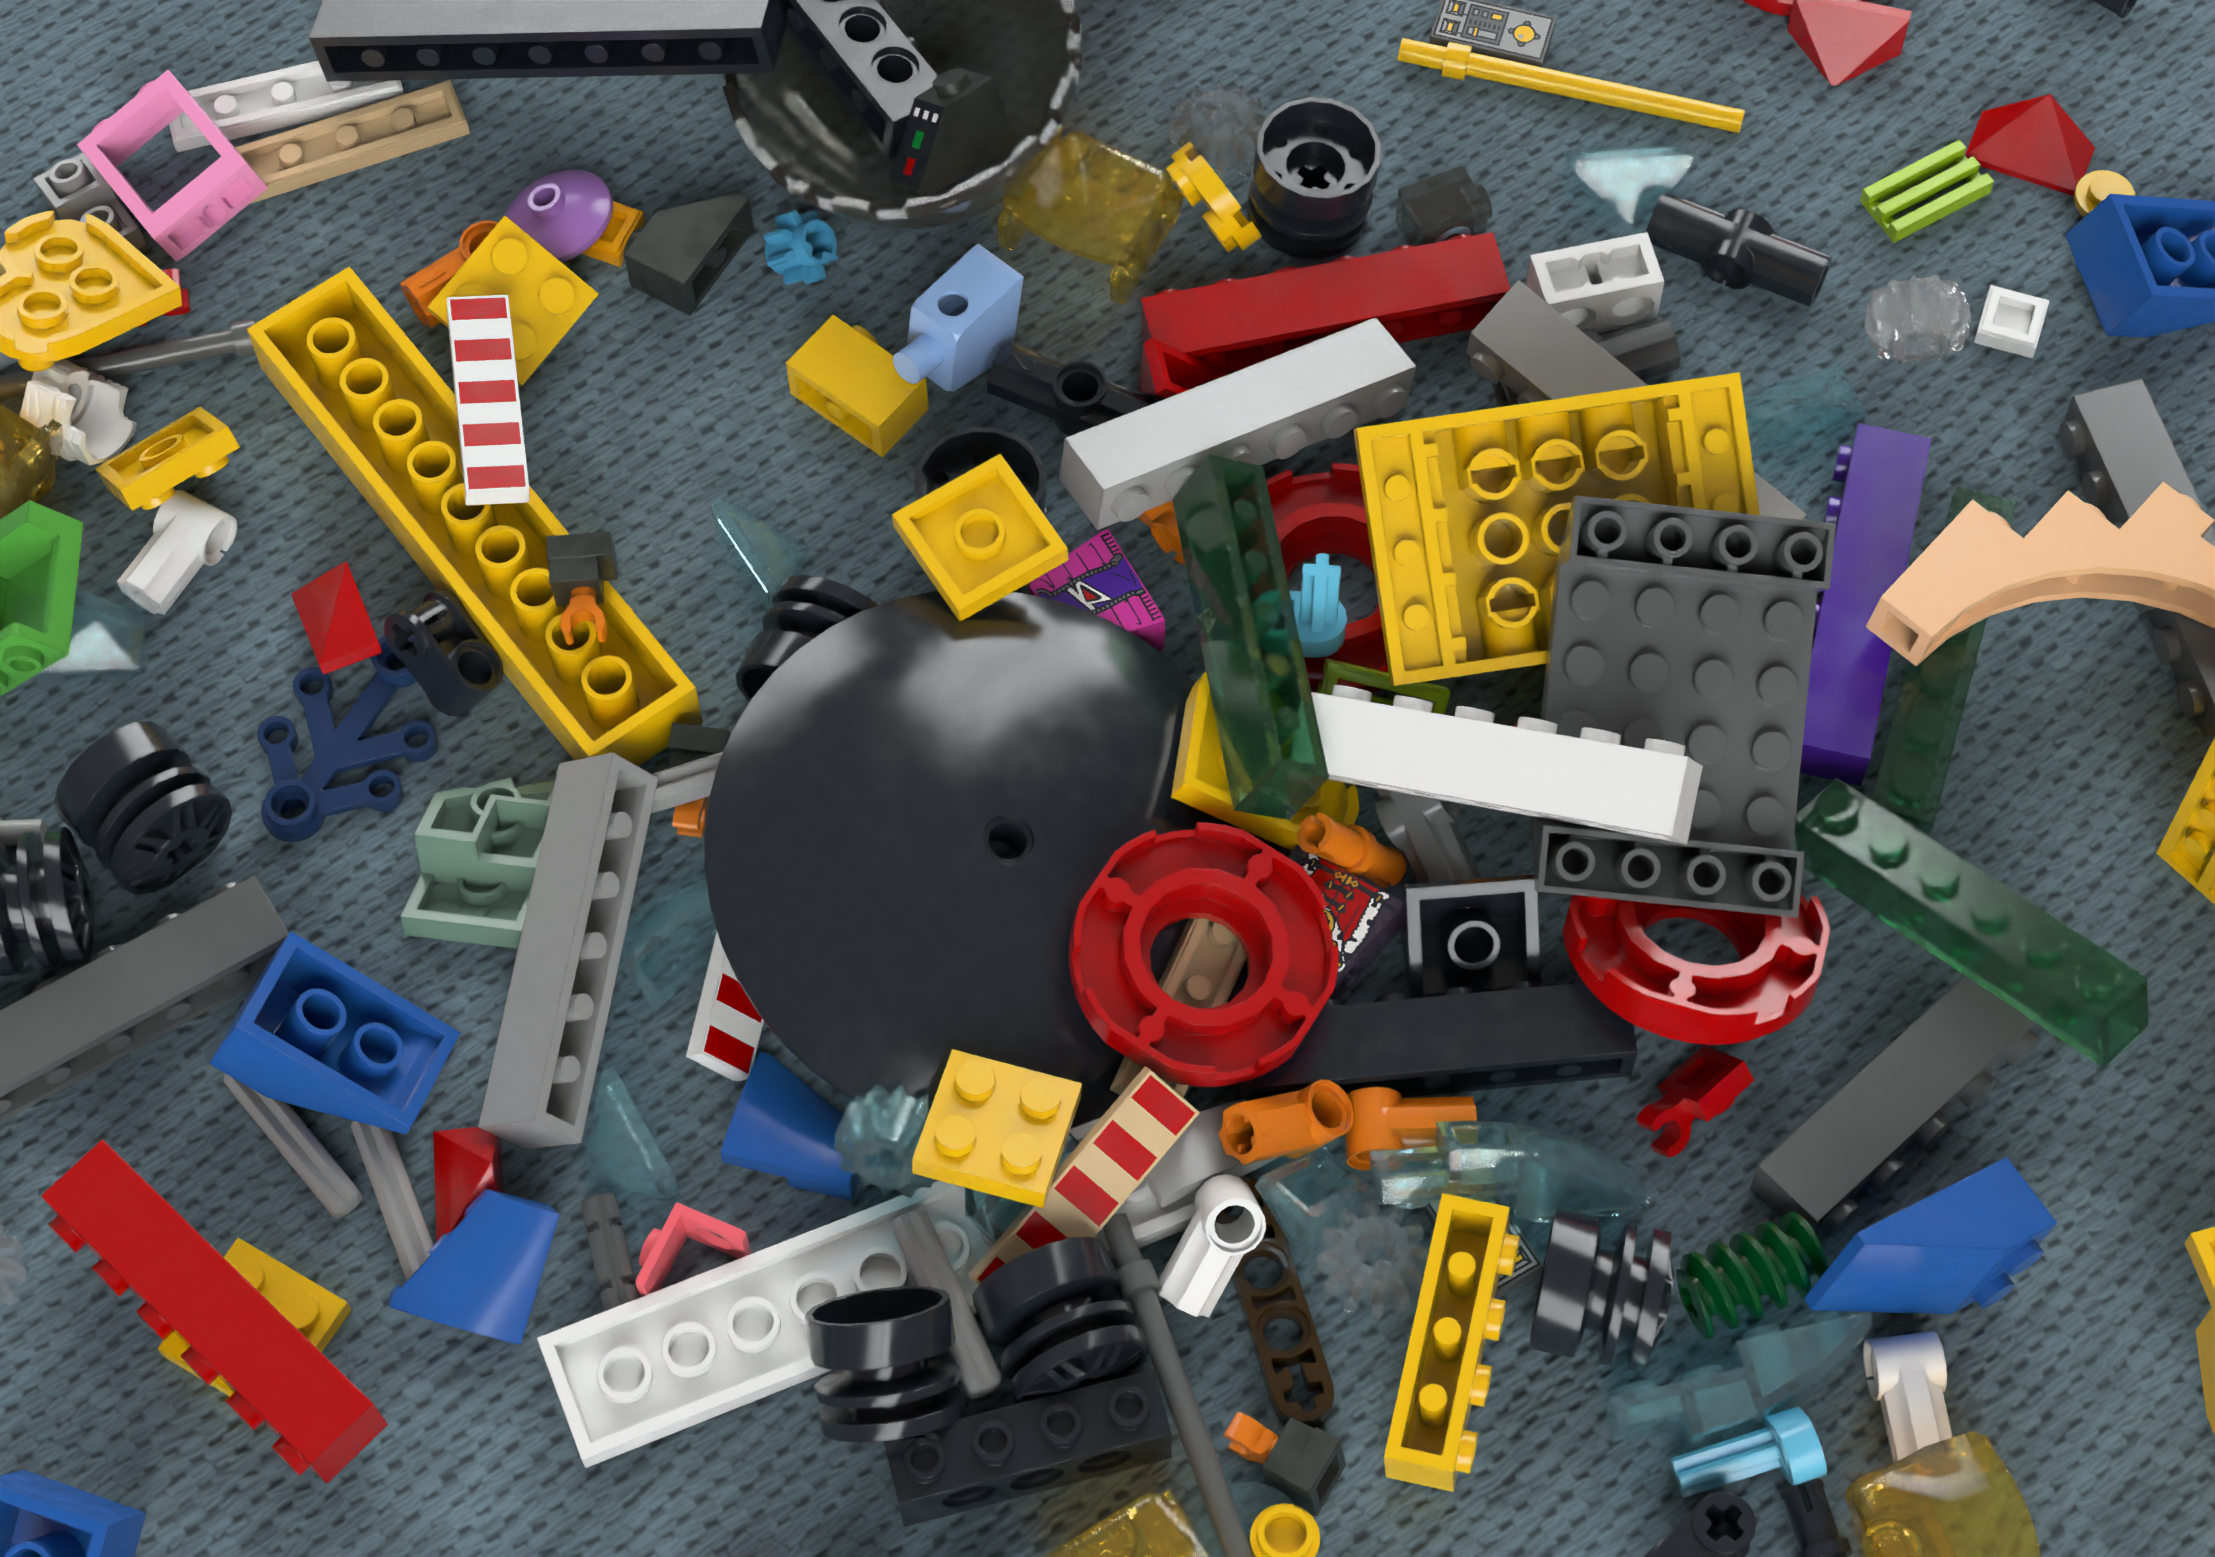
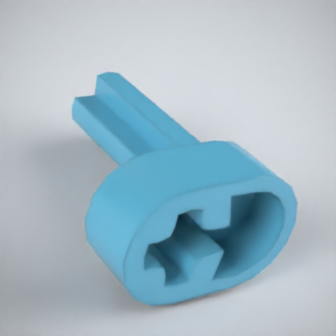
[1257,553,1347,658]
[1670,1406,1827,1498]

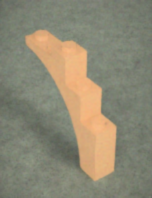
[1866,481,2215,666]

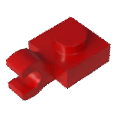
[1636,1046,1755,1158]

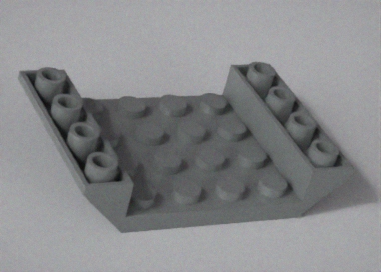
[1530,496,1836,918]

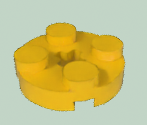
[1166,142,1262,253]

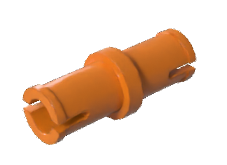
[1297,812,1407,888]

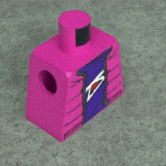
[1027,529,1165,651]

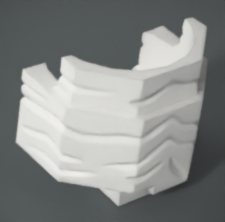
[19,359,137,466]

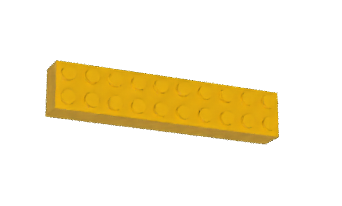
[247,266,703,766]

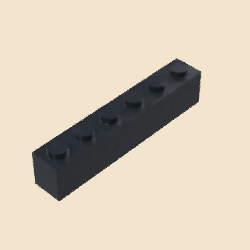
[1235,977,1638,1101]

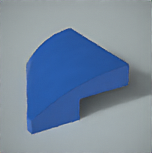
[720,1052,871,1201]
[387,1188,560,1345]

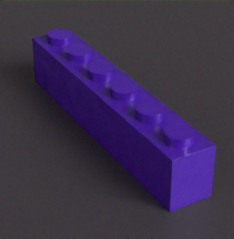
[1800,423,1932,786]

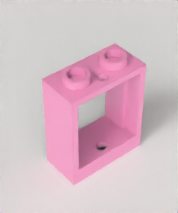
[77,70,268,262]

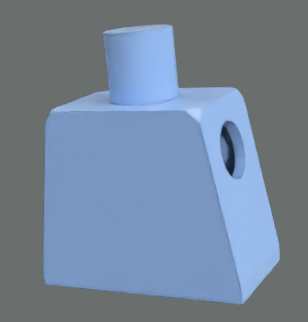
[893,244,1024,392]

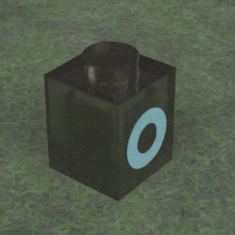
[1395,165,1492,247]

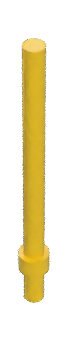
[1398,38,1745,133]

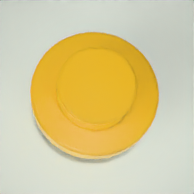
[2074,170,2135,218]
[1250,1503,1320,1557]

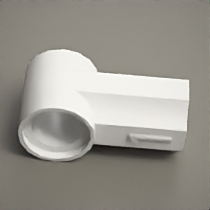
[117,490,237,615]
[1157,1174,1266,1317]
[1863,1331,1957,1475]

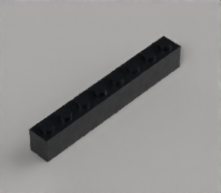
[309,0,787,82]

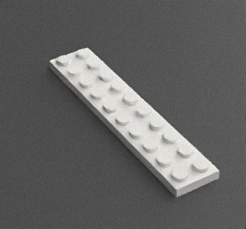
[537,1117,1199,1468]

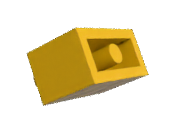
[786,315,929,458]

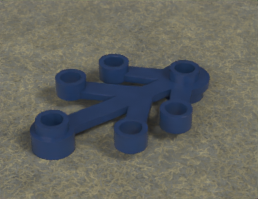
[257,635,438,842]

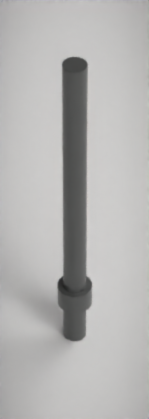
[0,318,257,400]
[1103,1213,1254,1557]

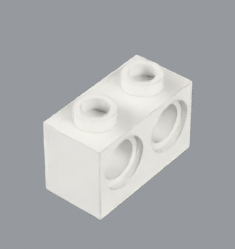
[1526,232,1664,333]

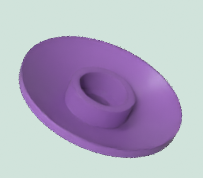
[504,170,613,263]

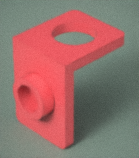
[635,1202,752,1297]

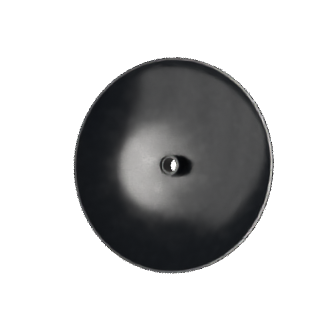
[704,591,1279,1131]

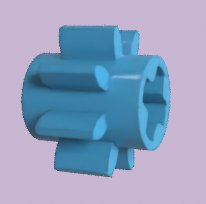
[763,210,838,285]

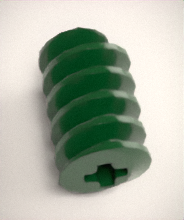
[1676,1212,1829,1339]

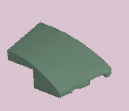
[400,769,558,949]

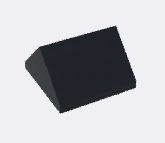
[1400,874,1541,999]

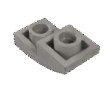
[33,153,147,249]
[1144,1098,1279,1208]

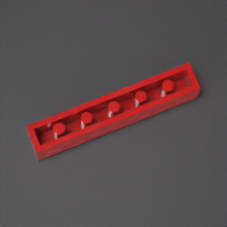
[1141,232,1511,374]
[41,1139,388,1484]

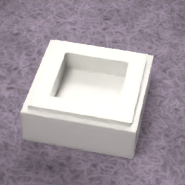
[1974,285,2049,358]

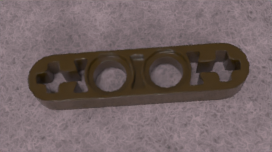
[1215,1177,1334,1429]

